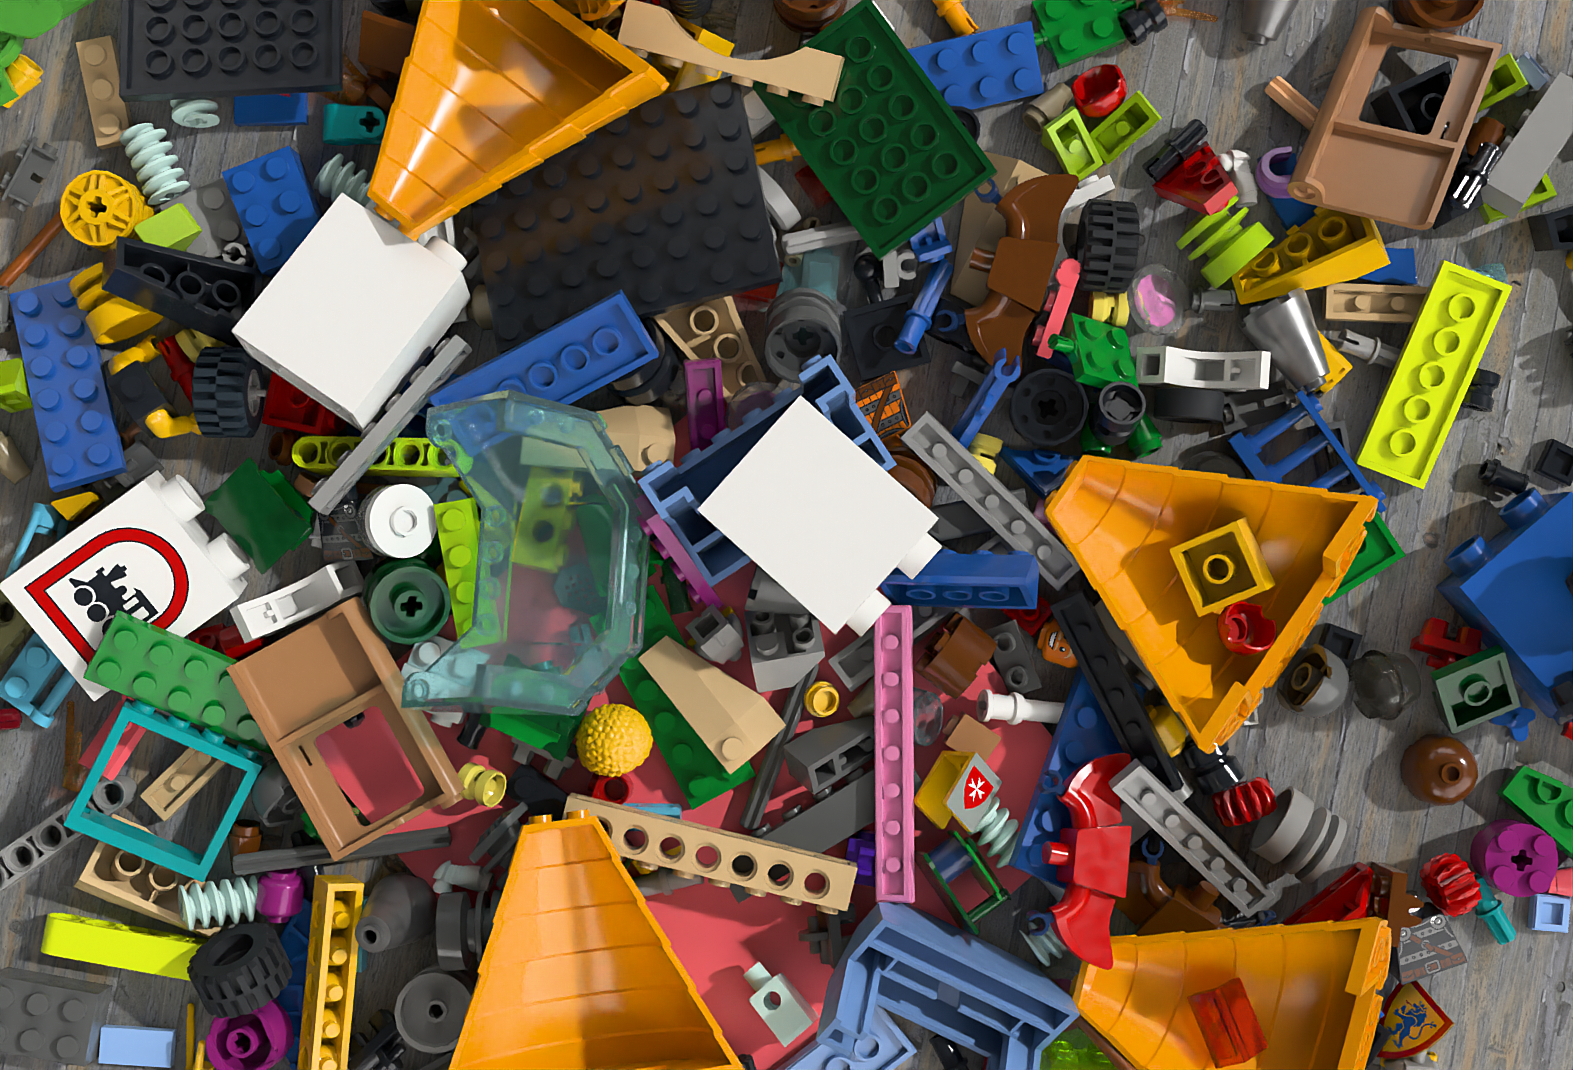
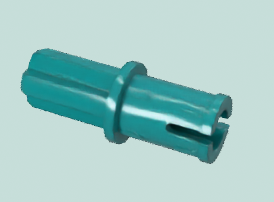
[1474,874,1516,945]

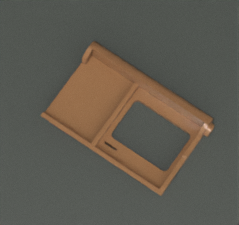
[1287,6,1503,230]
[226,596,465,862]

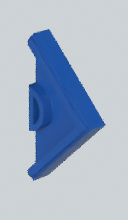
[999,446,1090,501]

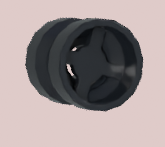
[1118,0,1168,46]
[1460,368,1501,412]

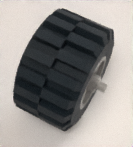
[191,347,266,438]

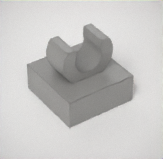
[881,250,916,288]

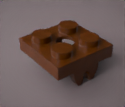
[1368,861,1424,948]

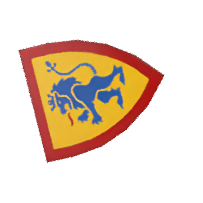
[1377,980,1455,1059]

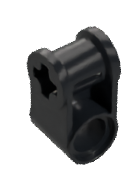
[924,298,980,356]

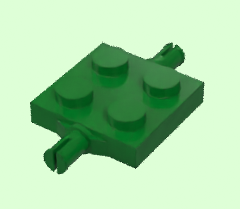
[1031,0,1137,70]
[1048,313,1139,389]

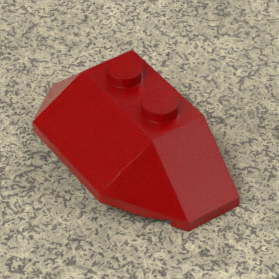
[1280,862,1374,925]

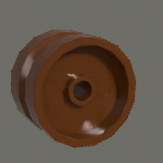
[1392,0,1484,34]

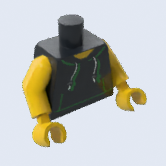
[106,334,202,439]

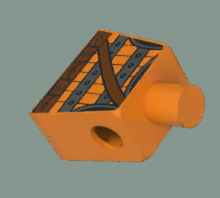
[855,371,911,448]

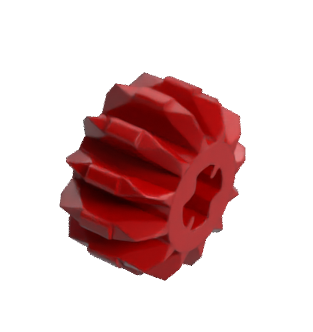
[1211,777,1277,827]
[1419,852,1482,917]

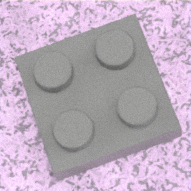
[160,177,250,260]

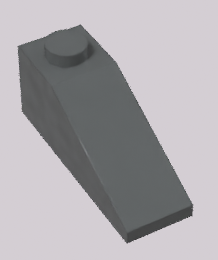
[783,715,875,795]

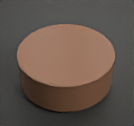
[293,472,320,498]

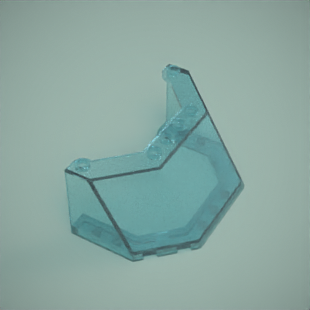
[401,389,650,716]

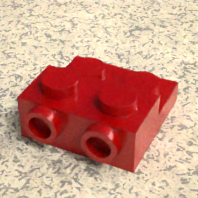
[261,371,346,436]

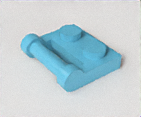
[0,632,76,728]

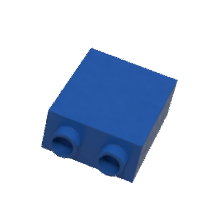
[1436,487,1573,722]

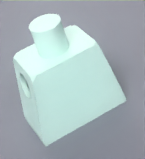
[743,962,820,1047]

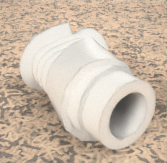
[1217,150,1259,208]
[432,860,495,894]

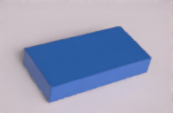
[234,93,309,127]

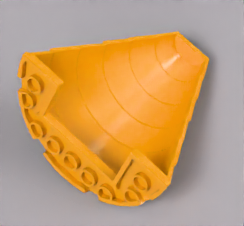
[367,0,669,242]
[1044,454,1378,754]
[448,809,745,1070]
[1070,916,1391,1070]

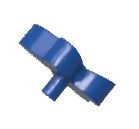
[1488,700,1536,742]

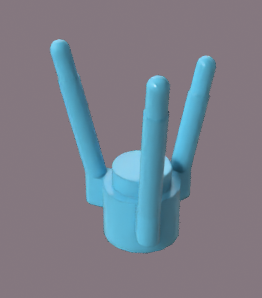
[4,502,69,579]

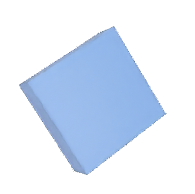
[1527,893,1571,933]

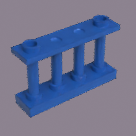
[1226,390,1387,513]

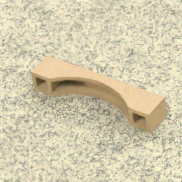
[617,0,845,107]

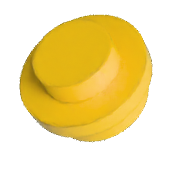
[804,681,839,717]

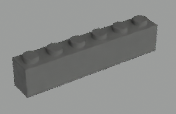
[730,758,923,903]

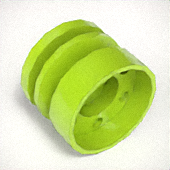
[1175,195,1274,289]

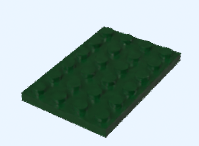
[752,0,998,262]

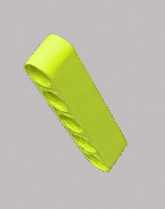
[292,436,471,478]
[40,913,209,981]

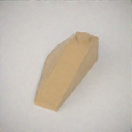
[950,151,1049,307]
[651,296,771,411]
[520,405,675,478]
[638,636,786,775]
[73,814,227,938]

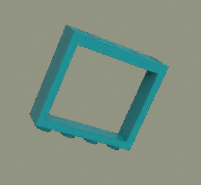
[63,698,263,882]

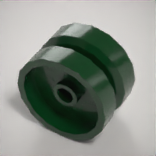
[362,556,451,645]

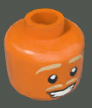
[1037,618,1078,669]

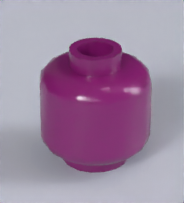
[255,868,305,923]

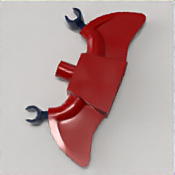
[1025,753,1132,970]

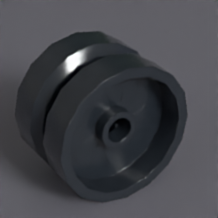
[605,318,679,405]

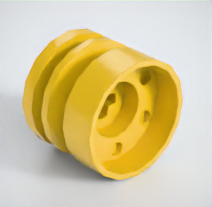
[60,170,156,253]
[68,262,165,345]

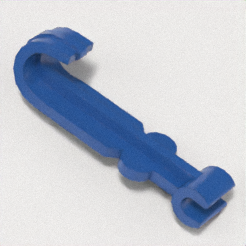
[937,348,1020,476]

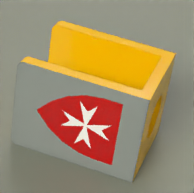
[914,750,1002,832]

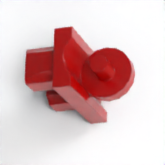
[1410,617,1483,670]

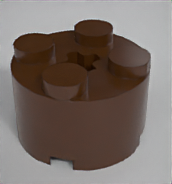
[913,611,998,699]

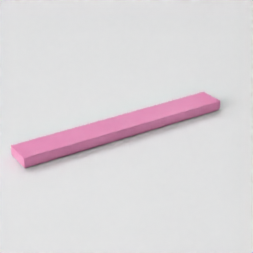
[874,605,915,903]

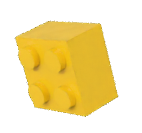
[1169,517,1275,617]

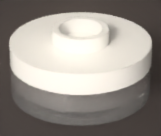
[357,484,437,558]

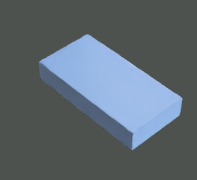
[98,1024,177,1068]

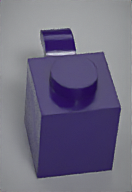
[844,829,876,887]

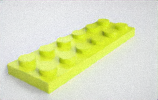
[1354,260,1513,490]

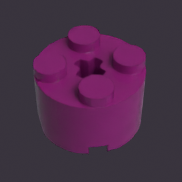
[1470,819,1558,897]
[206,998,294,1070]

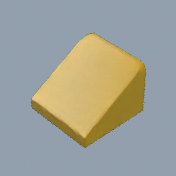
[51,492,105,522]

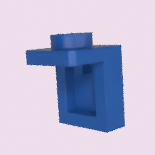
[909,216,953,263]

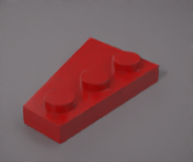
[1152,141,1238,216]

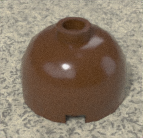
[1400,734,1478,806]

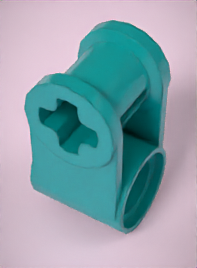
[322,104,388,146]

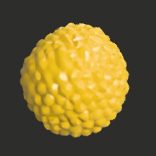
[575,703,653,777]

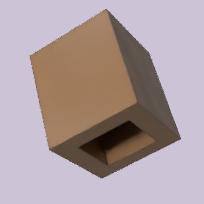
[942,711,1001,762]

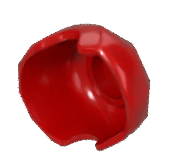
[1071,64,1128,118]
[1217,600,1277,656]

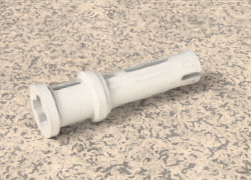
[976,689,1065,725]

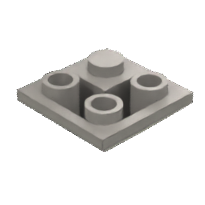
[744,611,825,693]

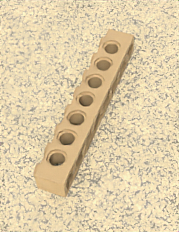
[562,793,858,914]

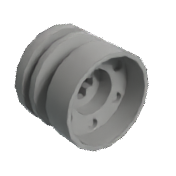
[1250,786,1347,885]

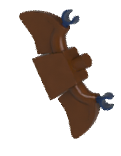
[936,174,1079,380]
[1107,836,1283,936]

